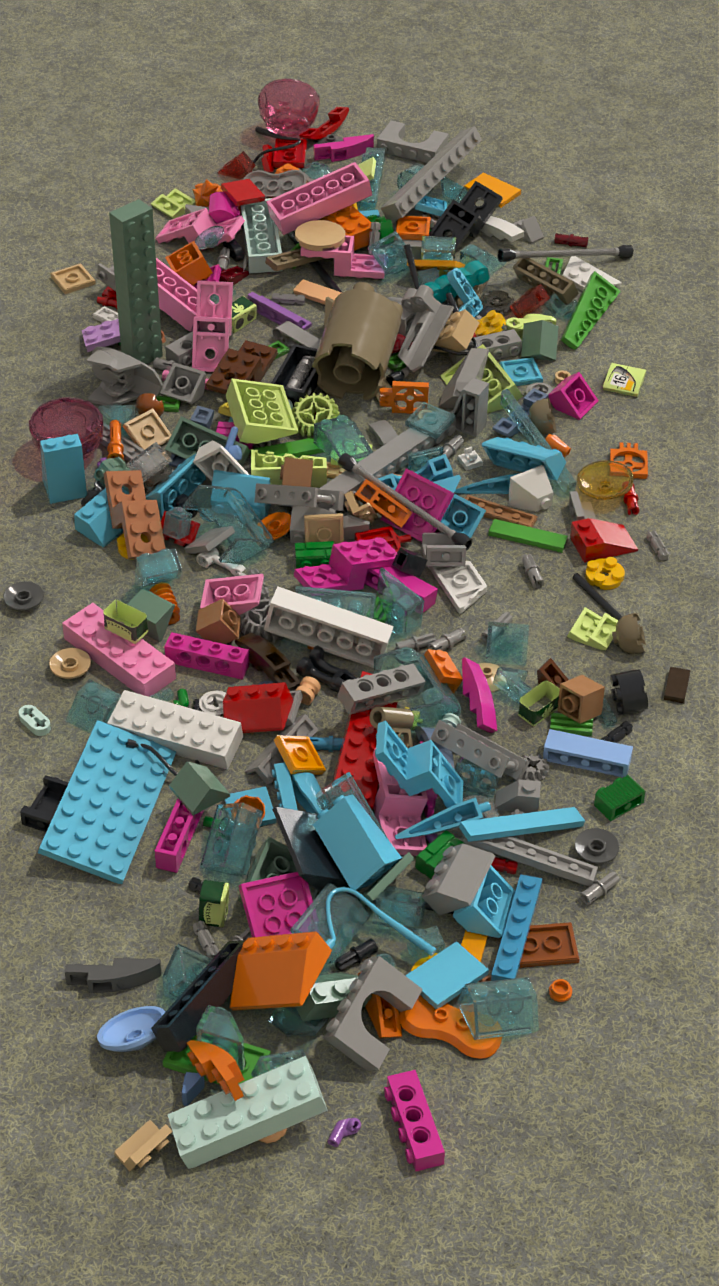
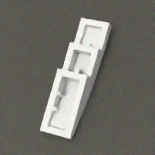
[480,216,525,242]

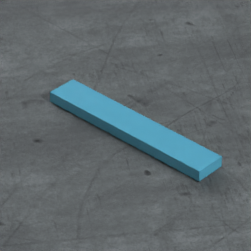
[459,807,585,842]

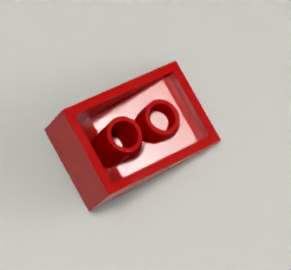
[570,518,638,563]

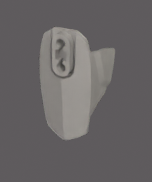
[87,347,163,406]

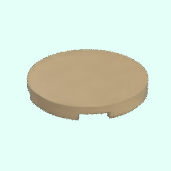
[295,220,345,251]

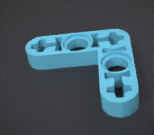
[447,268,483,317]

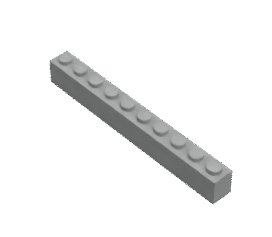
[381,126,482,221]
[319,408,456,513]

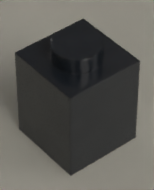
[392,547,428,578]

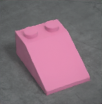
[200,574,264,615]

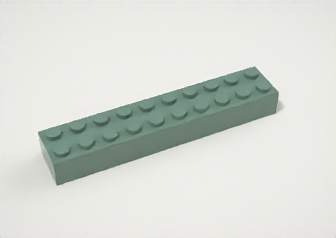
[109,199,163,364]

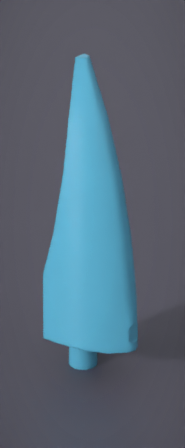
[455,472,523,494]
[290,772,327,815]
[395,797,491,839]

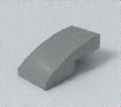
[368,420,398,446]

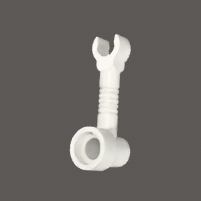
[196,548,246,576]

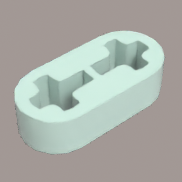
[18,705,51,736]

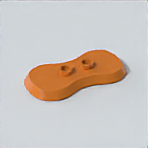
[399,995,502,1059]

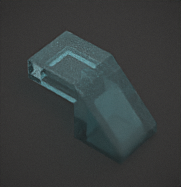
[545,293,578,320]

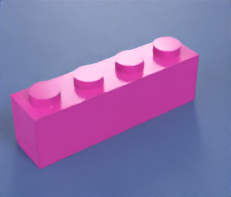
[364,566,438,614]

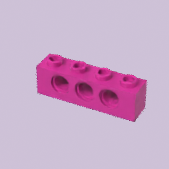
[164,632,249,680]
[154,799,204,873]
[384,1070,445,1172]

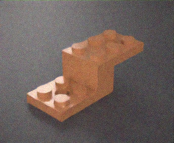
[103,470,167,559]

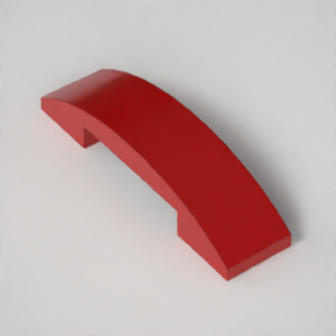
[299,107,349,139]

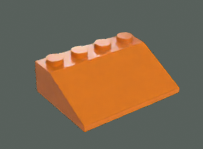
[230,931,332,1011]

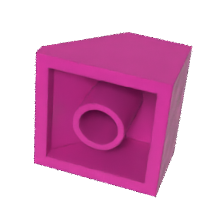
[548,372,599,420]

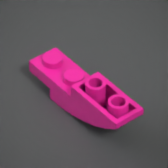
[314,134,374,162]

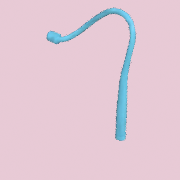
[326,887,437,956]

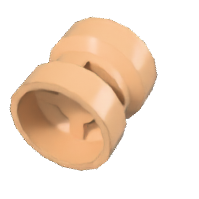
[295,676,321,705]

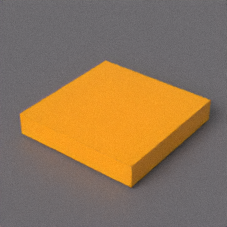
[274,735,326,775]

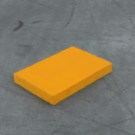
[464,172,521,208]
[407,260,465,270]

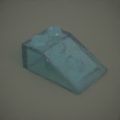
[314,415,373,462]
[377,567,424,639]

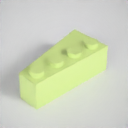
[251,450,327,488]

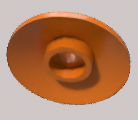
[256,512,291,540]

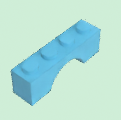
[378,454,453,490]

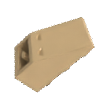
[431,309,479,353]

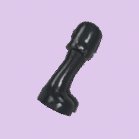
[296,645,357,693]

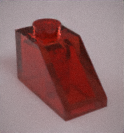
[217,151,256,179]
[509,284,550,318]

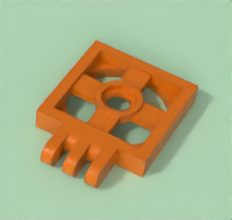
[379,381,429,414]
[610,442,648,479]

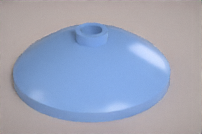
[97,1006,165,1052]

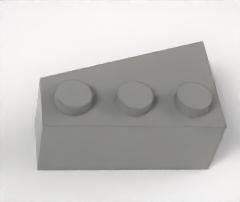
[450,378,489,437]

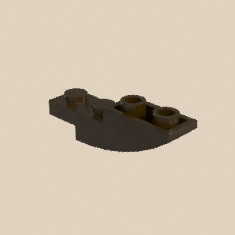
[235,633,300,691]

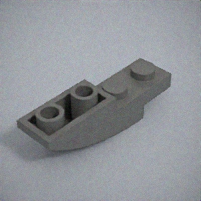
[65,957,162,993]

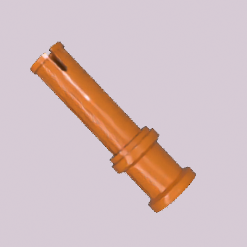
[107,420,124,461]

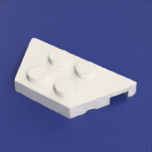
[562,256,622,291]
[428,561,487,614]

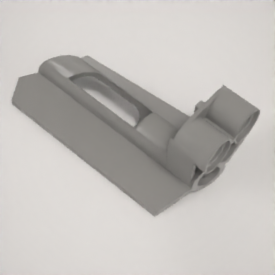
[398,285,454,372]

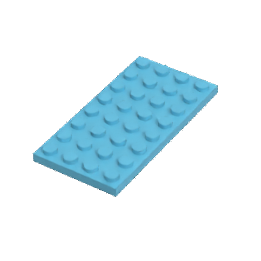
[38,720,176,884]

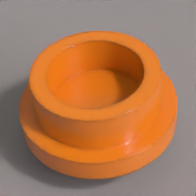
[549,979,572,1002]

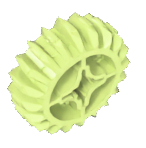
[292,392,340,438]

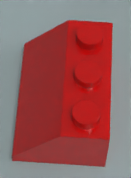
[223,682,294,733]

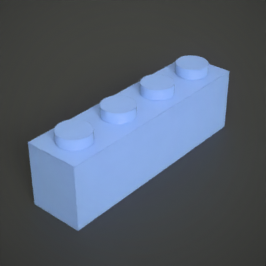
[543,729,633,777]

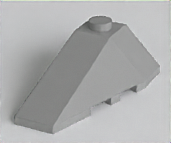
[439,348,489,409]
[290,503,370,543]

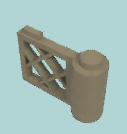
[370,707,414,748]

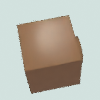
[280,457,313,487]
[196,598,241,644]
[557,675,605,724]

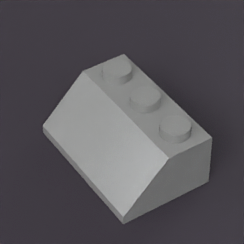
[422,844,495,916]

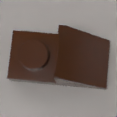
[537,658,568,688]

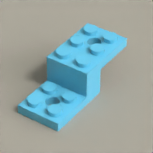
[375,720,463,808]

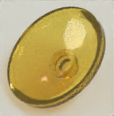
[577,460,634,500]

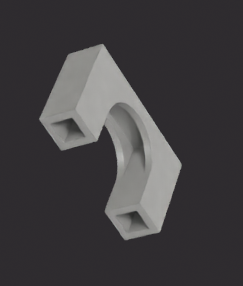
[377,120,449,163]
[323,956,423,1071]

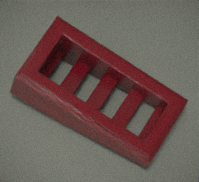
[219,266,249,286]

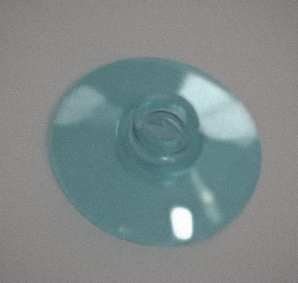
[300,162,331,180]
[195,226,224,250]

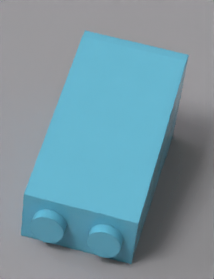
[40,434,87,504]
[313,794,402,891]

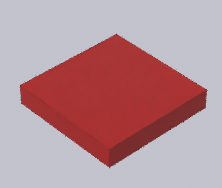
[220,179,265,206]

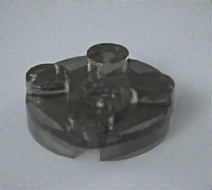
[480,290,514,317]
[143,462,172,494]

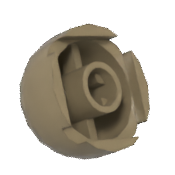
[526,398,556,435]
[612,612,646,654]

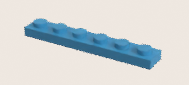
[491,874,542,985]

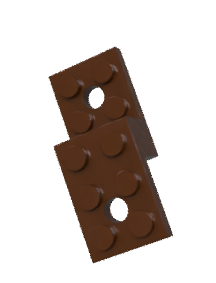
[206,340,278,394]

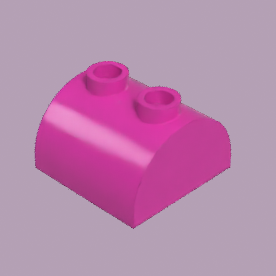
[209,192,240,224]

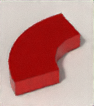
[261,144,275,173]

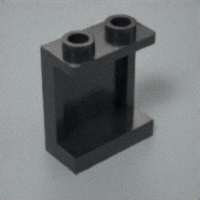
[20,775,69,832]

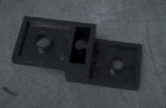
[429,181,503,257]

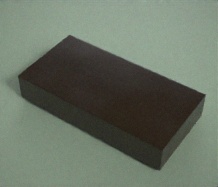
[664,667,691,704]

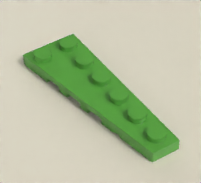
[561,271,620,350]

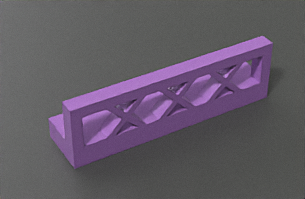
[247,292,312,330]

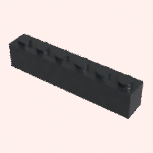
[151,940,246,1052]

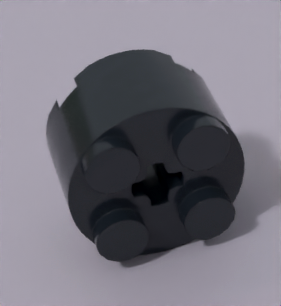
[610,669,648,715]

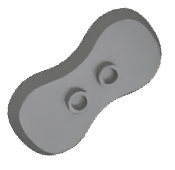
[243,170,307,199]

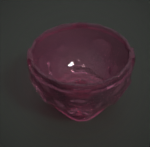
[258,79,320,138]
[29,397,104,461]

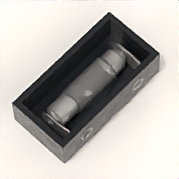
[271,344,319,407]

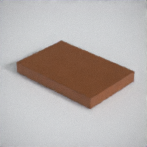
[519,922,580,968]

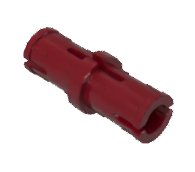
[554,233,589,248]

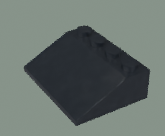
[272,807,350,903]

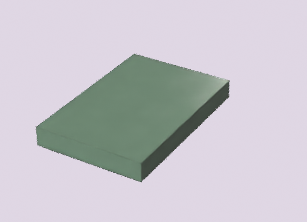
[349,852,414,912]

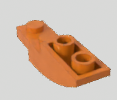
[187,1040,245,1101]

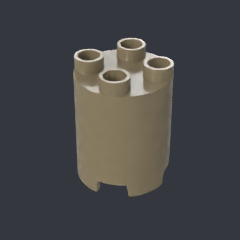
[312,282,403,400]

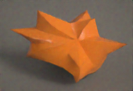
[192,179,223,207]

